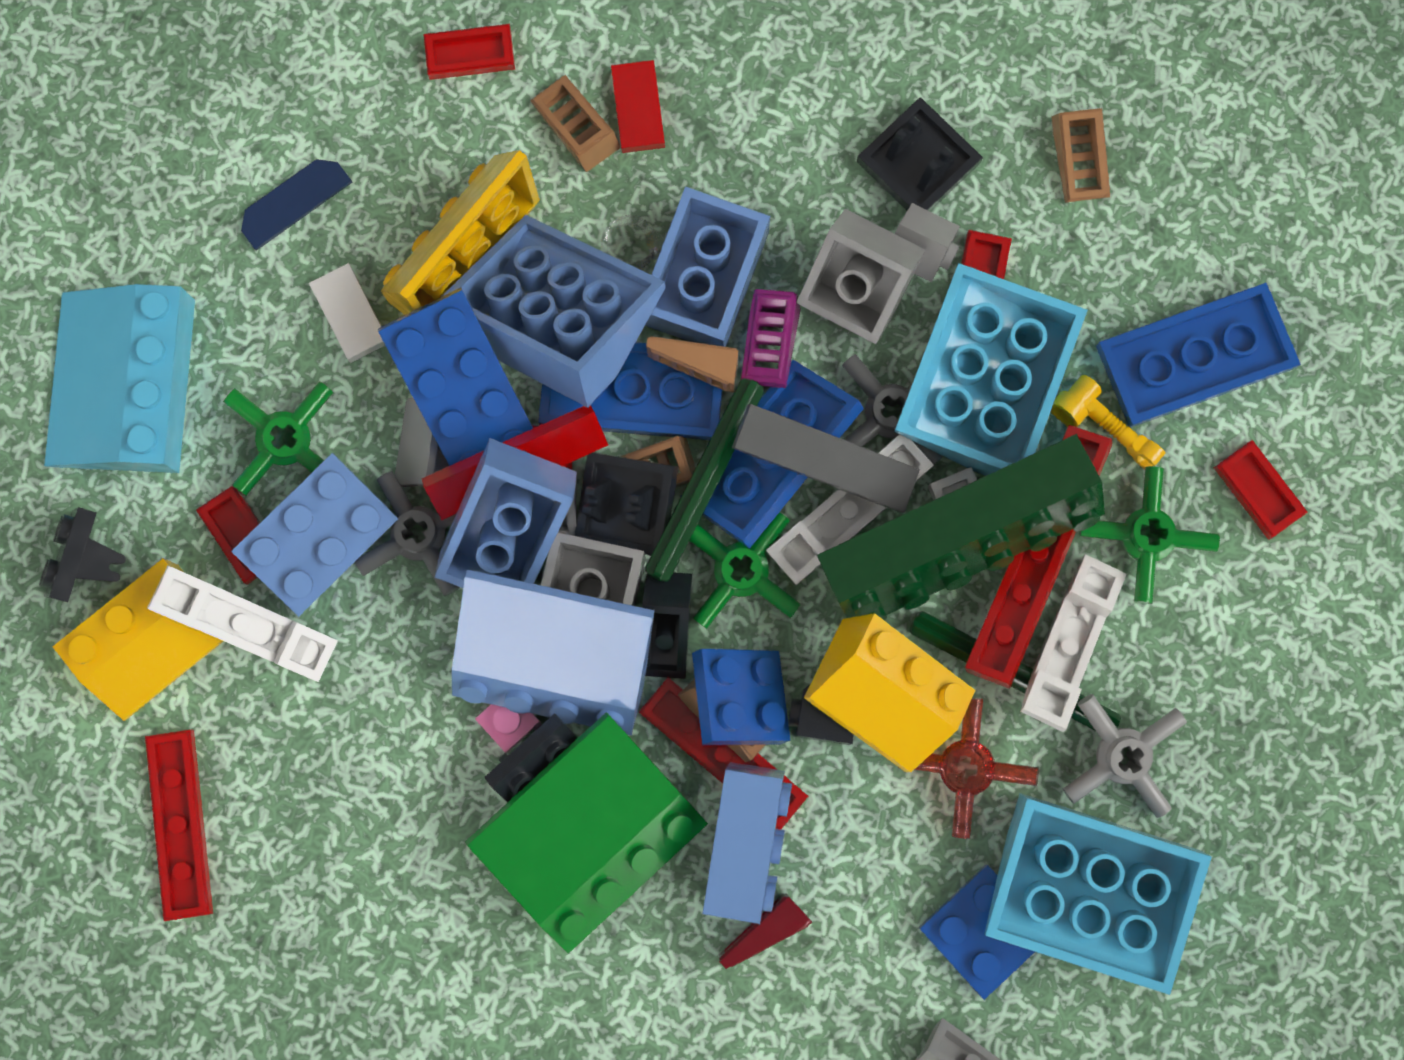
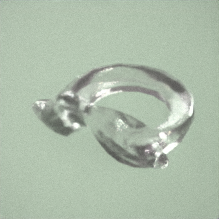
[601,215,668,272]

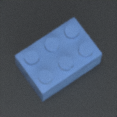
[645,186,770,347]
[434,438,577,588]
[231,453,399,617]
[702,762,792,924]

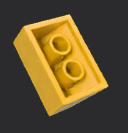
[52,558,223,721]
[804,613,975,772]

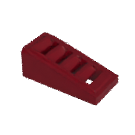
[719,893,813,969]

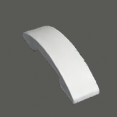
[766,435,934,585]
[1020,554,1127,732]
[147,565,338,682]

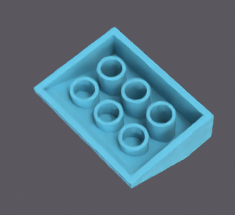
[894,263,1088,476]
[44,284,195,473]
[984,793,1212,995]

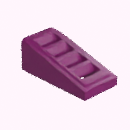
[741,289,801,388]

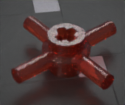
[898,697,1039,839]

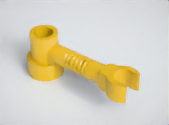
[1050,375,1166,469]

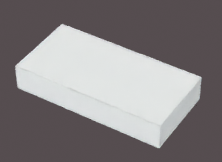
[309,263,385,363]

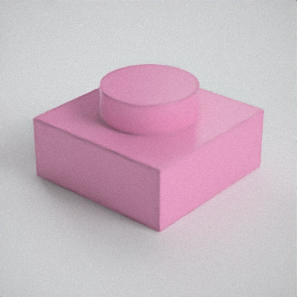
[475,704,541,753]

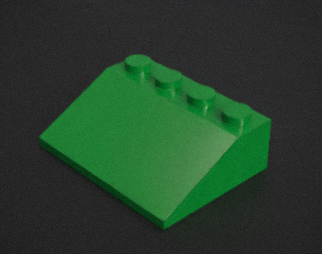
[465,712,708,954]

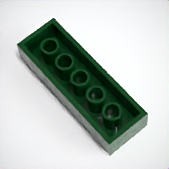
[817,434,1105,621]

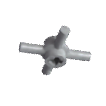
[1063,694,1187,818]

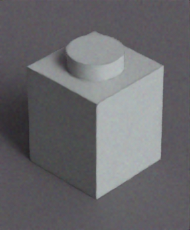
[895,203,960,282]

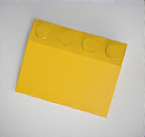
[381,150,540,315]

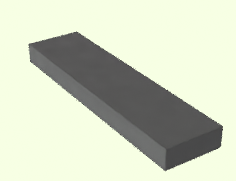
[732,404,920,513]

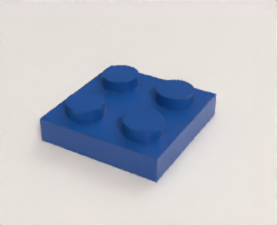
[692,649,791,745]
[918,865,1035,1000]

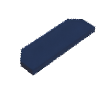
[241,159,353,251]

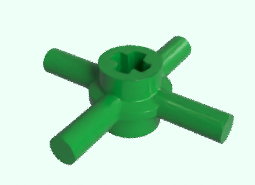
[223,381,333,496]
[1079,466,1220,604]
[690,512,801,629]

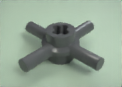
[842,354,942,465]
[355,471,460,596]

